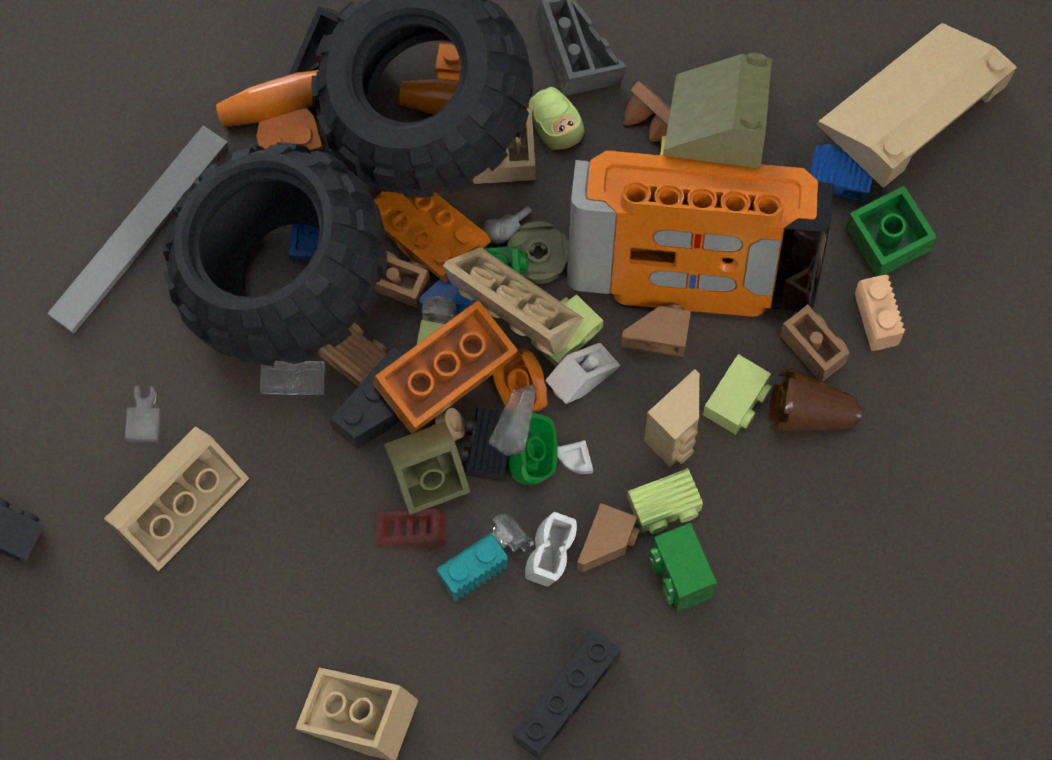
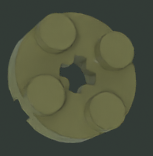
[507,221,569,284]

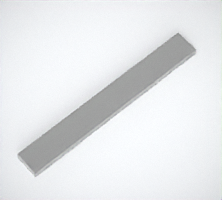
[47,125,229,335]

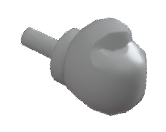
[482,206,532,246]

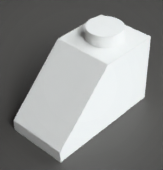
[545,343,621,404]

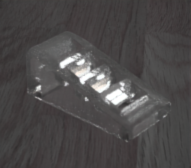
[489,384,536,456]

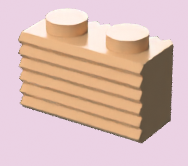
[854,275,906,351]

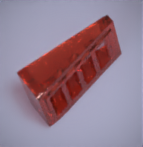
[376,509,446,545]

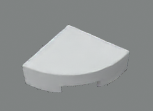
[557,440,593,474]

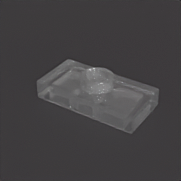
[260,361,326,395]

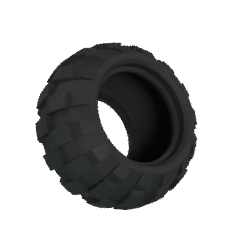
[311,0,533,198]
[163,142,387,366]

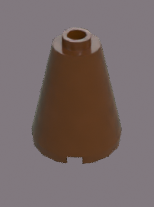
[769,367,862,431]

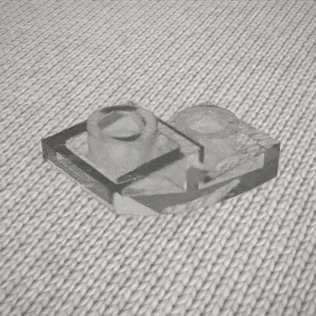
[492,514,534,552]

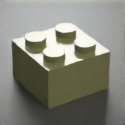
[384,422,470,515]

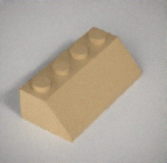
[104,427,249,571]

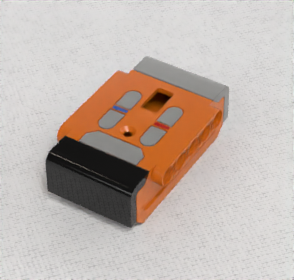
[567,151,833,317]

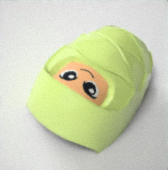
[528,87,585,150]

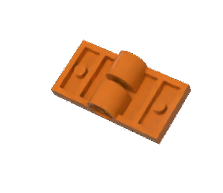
[373,191,491,283]

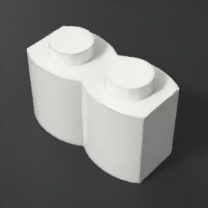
[525,512,577,587]

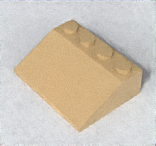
[443,247,584,355]

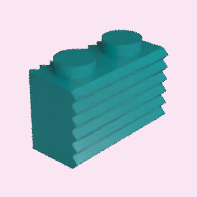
[436,533,508,602]

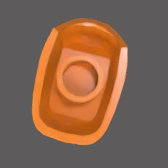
[493,347,548,417]

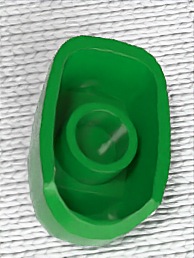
[509,413,557,485]

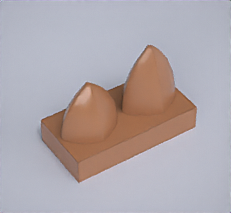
[623,81,671,142]

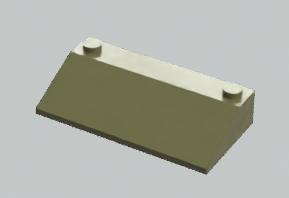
[663,53,772,169]

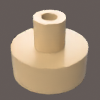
[432,408,465,441]

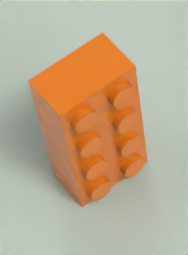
[372,300,518,434]

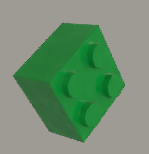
[845,186,937,277]
[648,523,717,612]

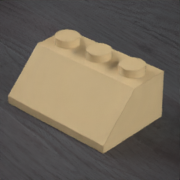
[644,369,700,468]

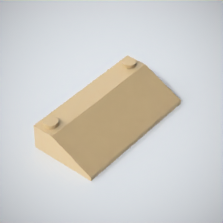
[817,23,1017,188]

